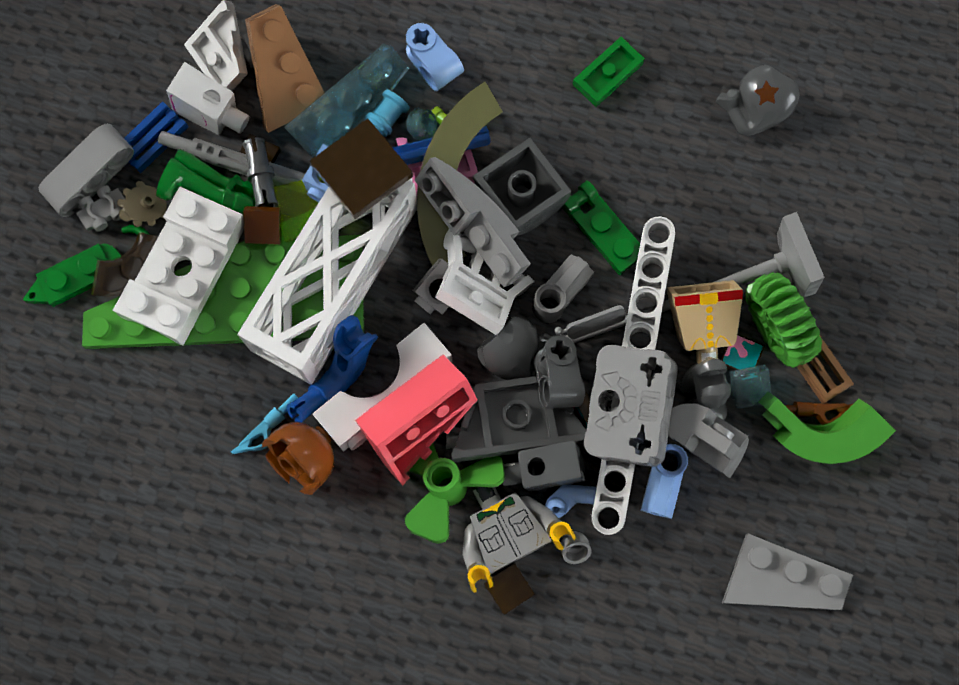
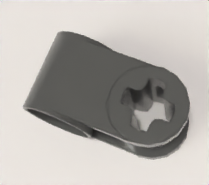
[534,335,585,409]

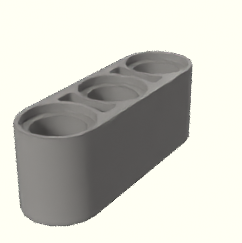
[38,123,134,217]

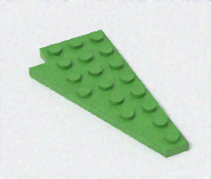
[82,209,365,349]

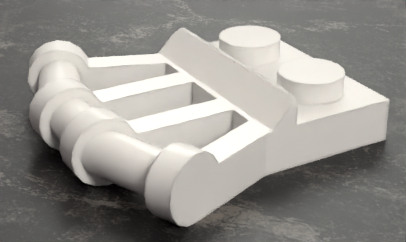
[435,229,534,335]

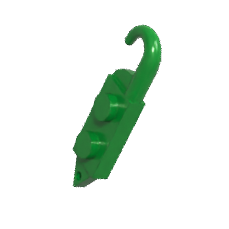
[23,225,149,307]

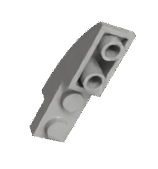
[415,157,531,287]

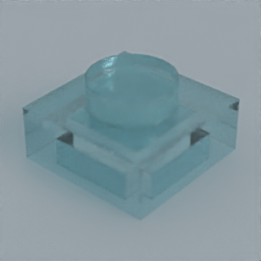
[730,364,771,409]

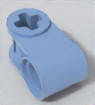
[406,23,464,91]

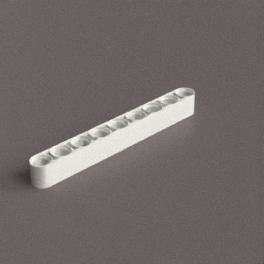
[592,217,675,535]

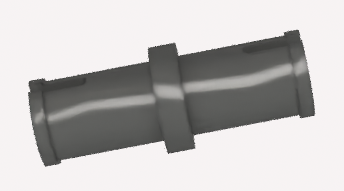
[243,137,278,207]

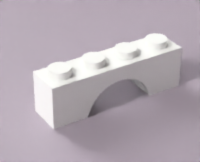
[312,323,452,452]

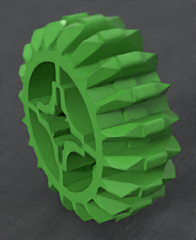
[745,272,822,368]

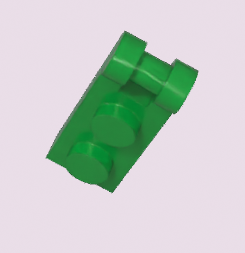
[562,180,640,276]

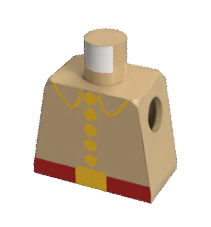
[667,280,743,364]

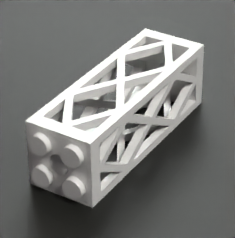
[237,178,417,385]

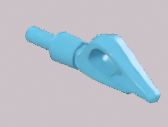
[231,393,298,454]

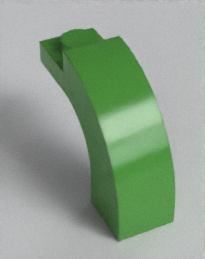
[758,391,896,464]

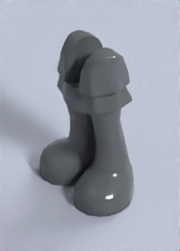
[680,357,731,420]

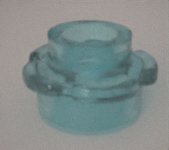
[406,107,437,140]

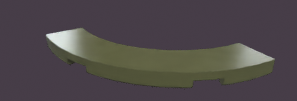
[417,82,503,266]

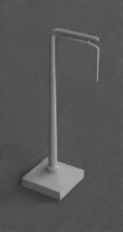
[555,212,825,343]

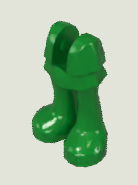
[156,149,256,216]

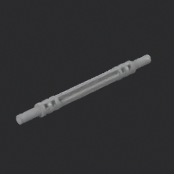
[158,131,387,213]

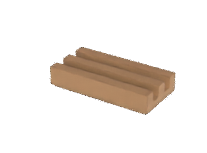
[796,335,854,403]

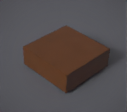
[243,206,282,244]

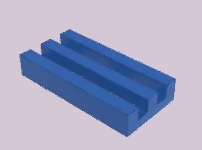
[124,101,188,174]

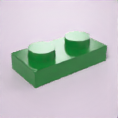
[573,37,645,107]

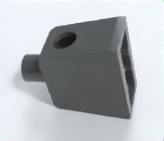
[503,440,587,491]

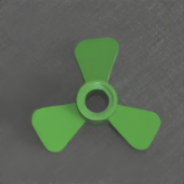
[405,443,505,544]

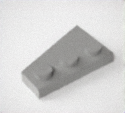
[722,534,853,610]

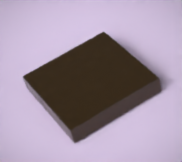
[310,118,413,219]

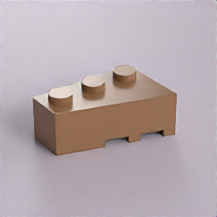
[245,4,329,133]

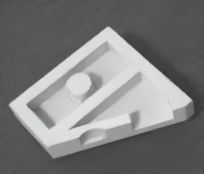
[184,0,248,91]

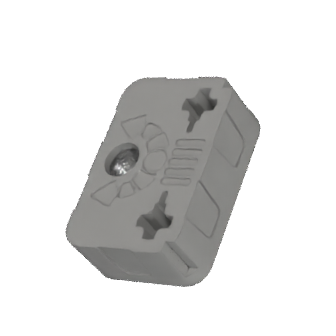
[584,345,678,467]

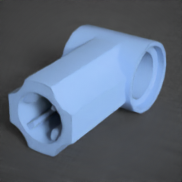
[640,444,688,519]

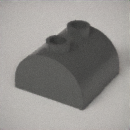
[473,138,571,235]

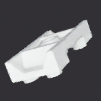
[113,187,244,346]

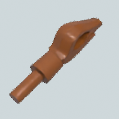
[785,401,854,424]

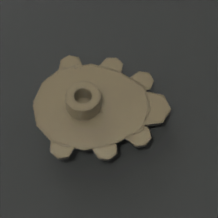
[117,181,167,227]

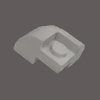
[668,403,749,478]

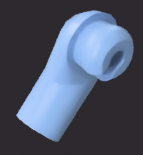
[545,484,596,518]

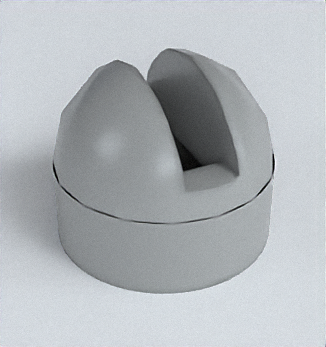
[561,531,591,564]

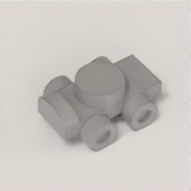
[76,185,125,232]

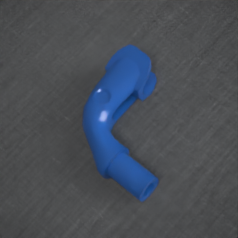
[286,315,378,423]

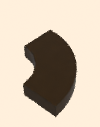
[91,233,159,296]

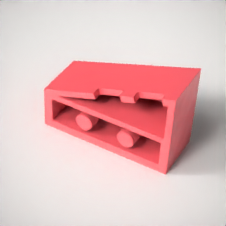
[355,354,478,486]

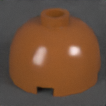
[262,422,334,495]

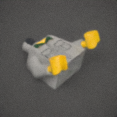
[462,487,576,592]

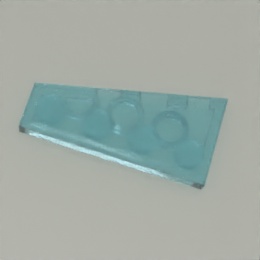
[284,44,409,158]

